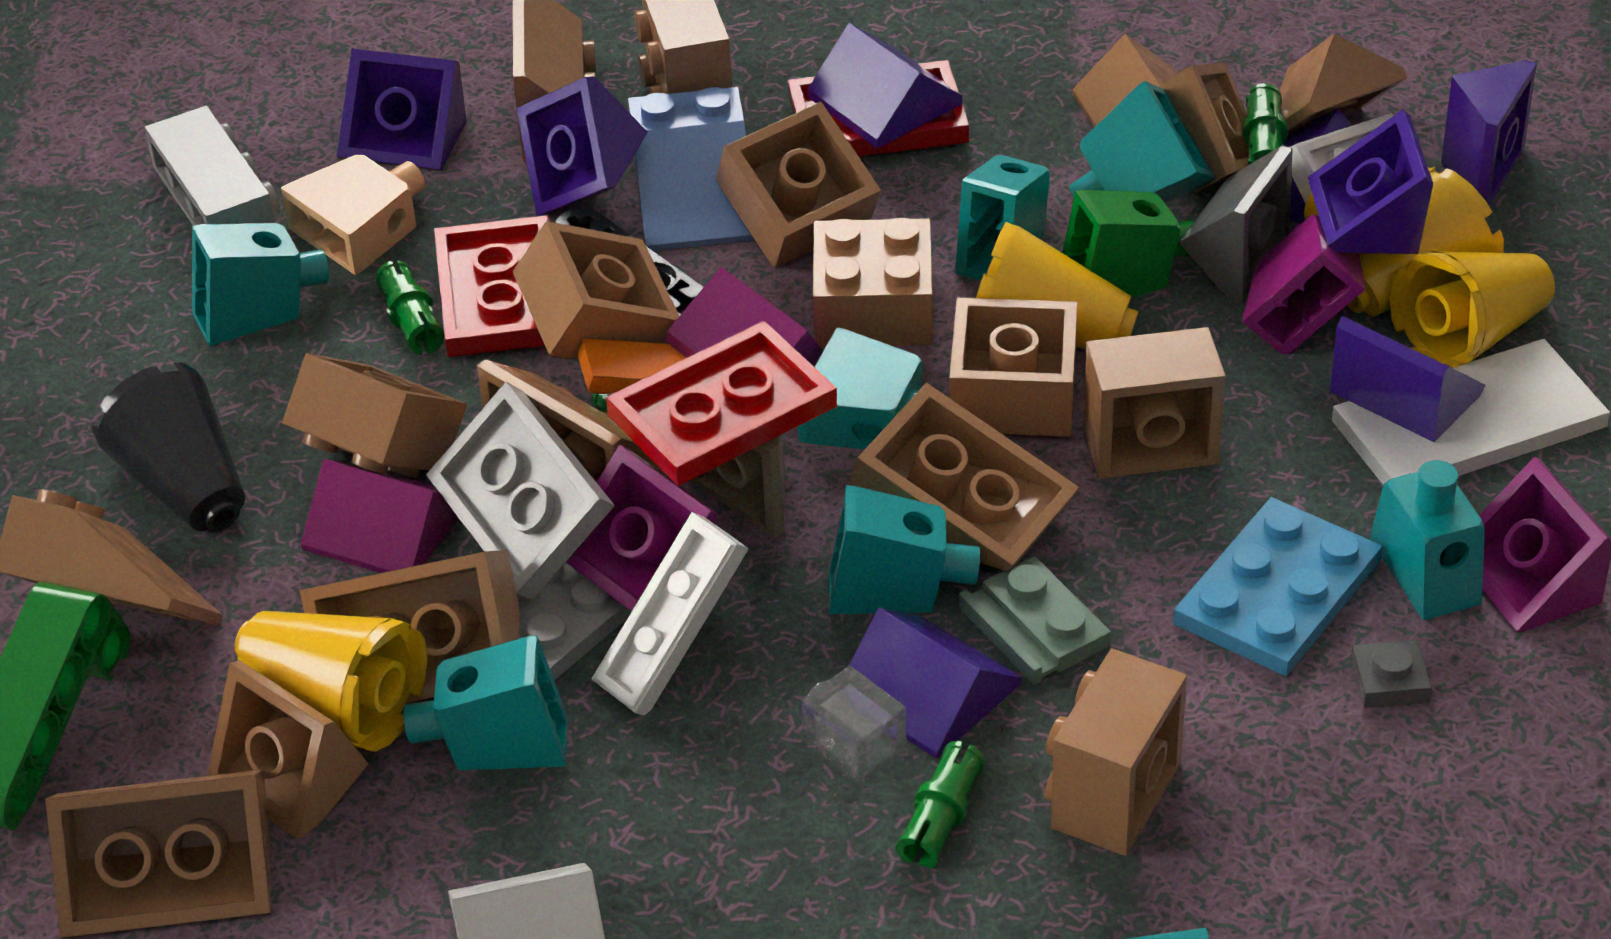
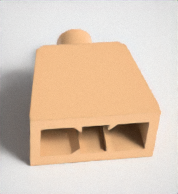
[281,155,425,275]

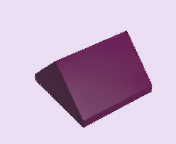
[664,267,823,367]
[566,445,717,612]
[1479,456,1611,633]
[301,458,458,573]

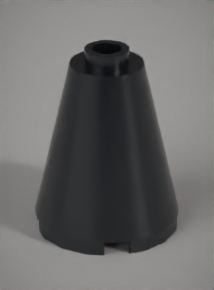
[92,363,245,531]

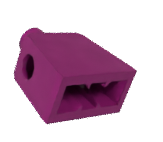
[1242,215,1366,355]

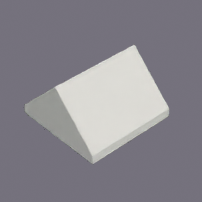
[448,863,605,939]

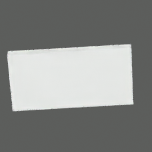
[1332,339,1610,484]

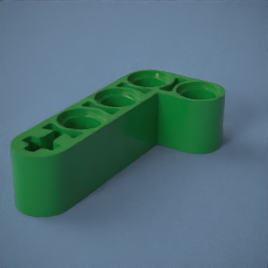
[0,581,130,831]

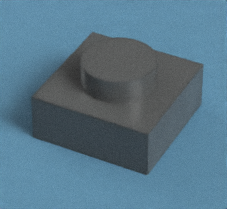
[1351,640,1432,708]

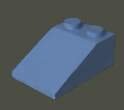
[628,87,755,251]

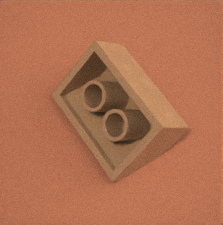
[513,0,596,162]
[477,359,668,483]
[300,550,520,703]
[45,770,271,938]

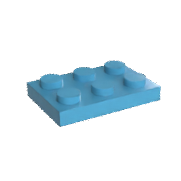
[1173,497,1383,677]

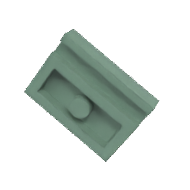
[959,556,1111,685]

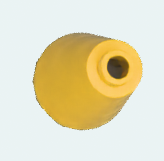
[1347,167,1504,316]
[976,222,1139,349]
[1389,251,1555,368]
[235,611,427,752]

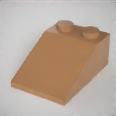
[842,383,1079,572]
[0,489,223,626]

